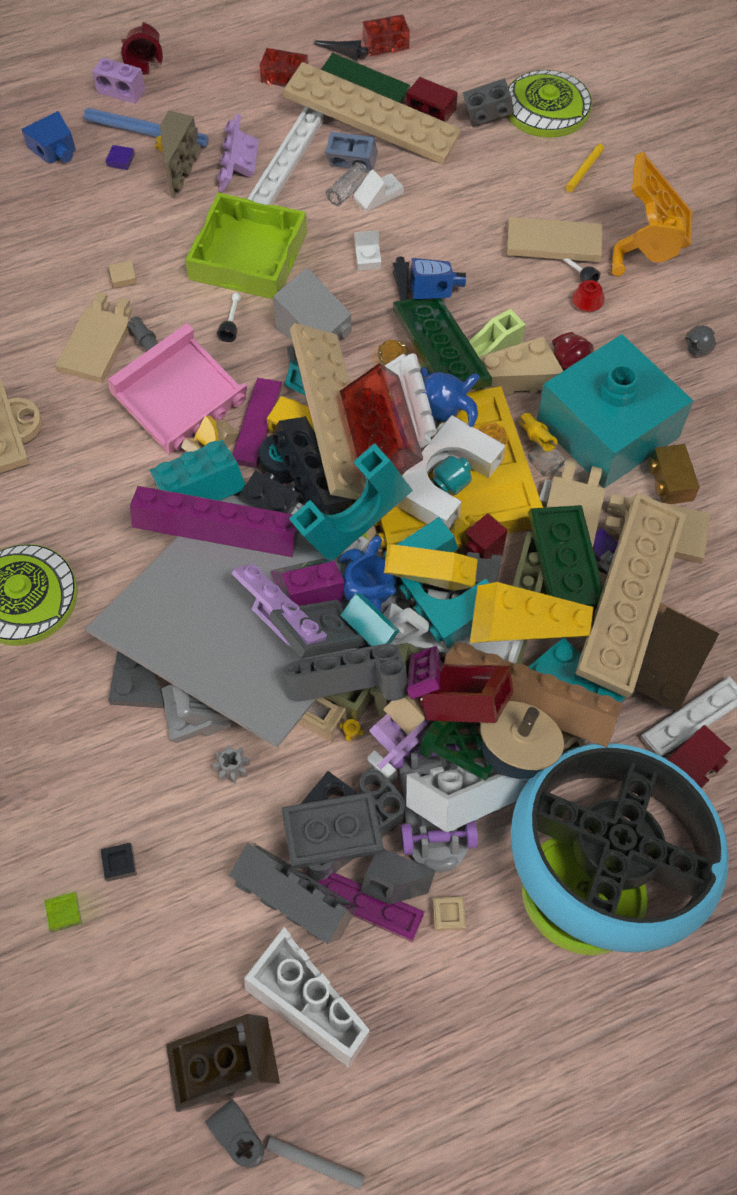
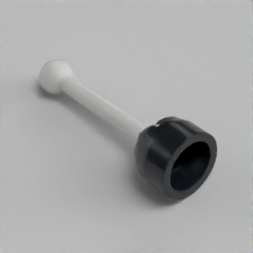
[562,258,601,282]
[217,293,241,342]

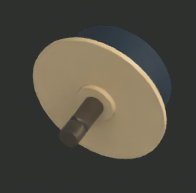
[480,701,564,779]

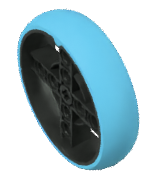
[511,743,728,952]

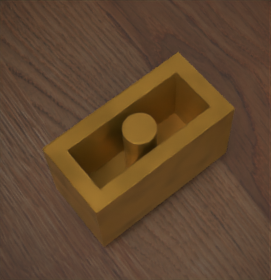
[648,444,700,504]

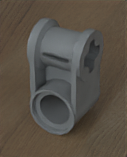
[205,1099,265,1168]

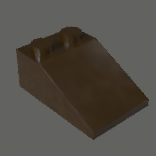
[634,607,719,711]
[166,1014,280,1112]

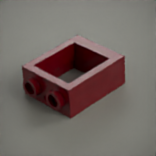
[420,664,514,723]

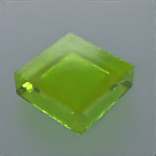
[44,892,82,933]

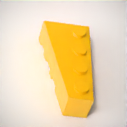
[470,582,593,643]

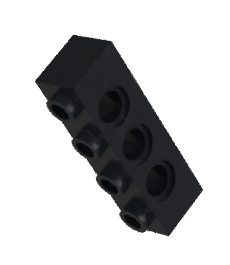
[271,416,352,515]

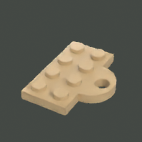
[0,380,42,473]

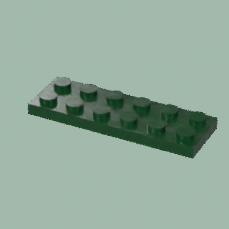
[393,298,492,390]

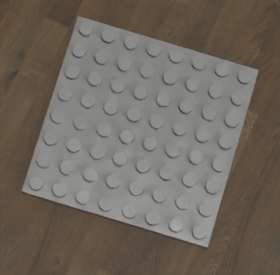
[86,495,403,748]

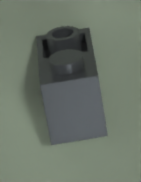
[361,849,436,904]

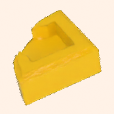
[194,416,220,446]

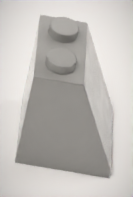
[273,268,352,341]

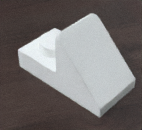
[354,169,404,212]
[354,231,381,271]
[383,603,429,645]

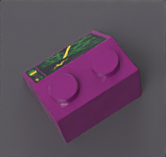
[271,558,344,606]

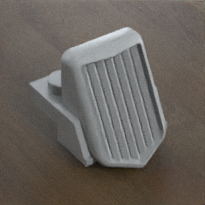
[162,684,232,743]

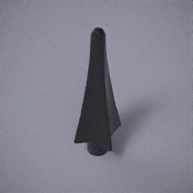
[314,40,369,61]
[392,256,409,300]

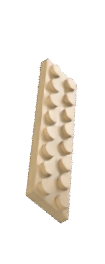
[283,62,461,165]
[290,323,368,500]
[575,492,686,698]

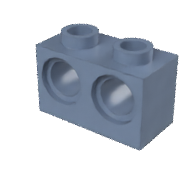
[325,132,378,171]

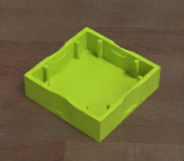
[185,192,307,299]

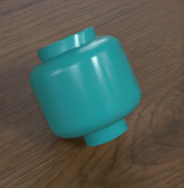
[432,456,472,496]

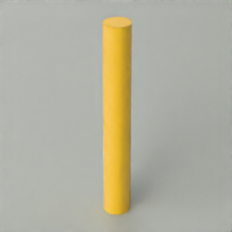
[565,143,605,192]

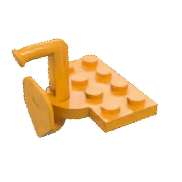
[612,151,693,276]

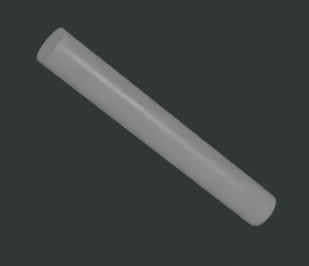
[266,1137,365,1190]

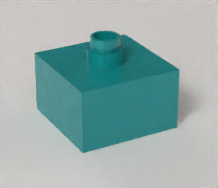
[537,334,694,488]

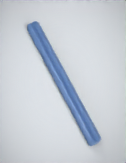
[84,108,209,148]

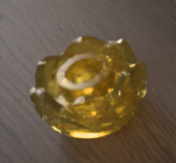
[378,340,408,366]
[478,422,508,445]

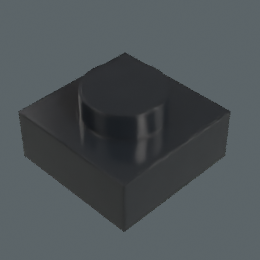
[100,843,137,882]

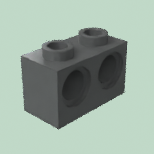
[463,78,514,127]

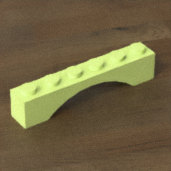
[419,309,526,374]

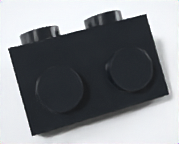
[238,470,304,514]

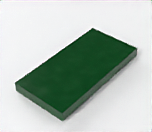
[321,52,410,104]
[528,505,603,609]

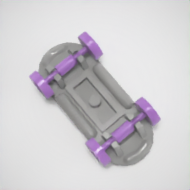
[393,733,478,873]

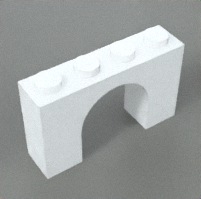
[396,415,505,529]

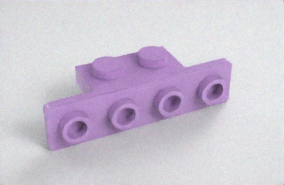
[217,114,259,192]
[232,564,327,646]
[369,714,434,769]

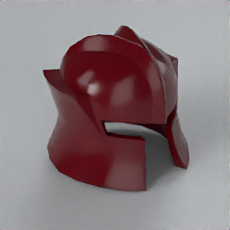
[121,22,163,75]
[552,332,594,371]

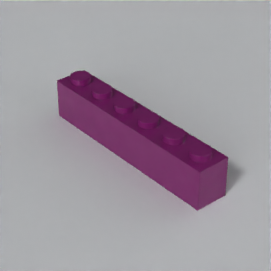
[130,486,298,558]

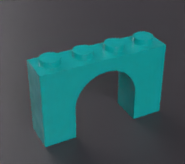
[289,443,413,560]
[383,517,489,648]

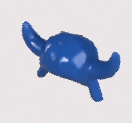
[420,367,480,427]
[339,536,396,613]

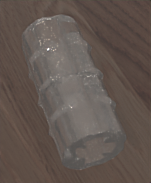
[326,162,369,206]

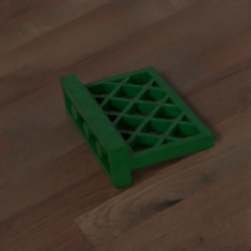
[418,721,494,781]

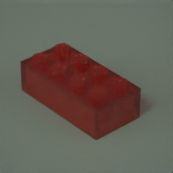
[340,363,423,477]

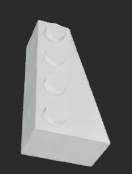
[406,760,530,832]
[244,927,370,1068]

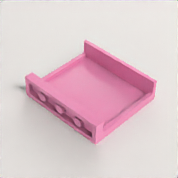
[108,323,247,455]

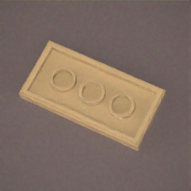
[507,217,602,262]

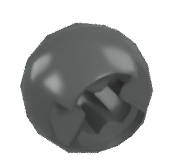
[685,325,717,357]

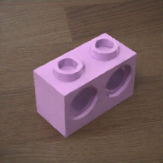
[92,58,145,104]

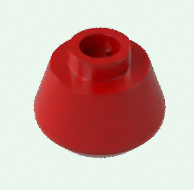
[572,280,605,312]

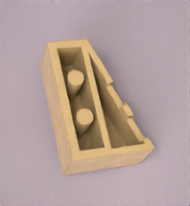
[479,337,563,395]

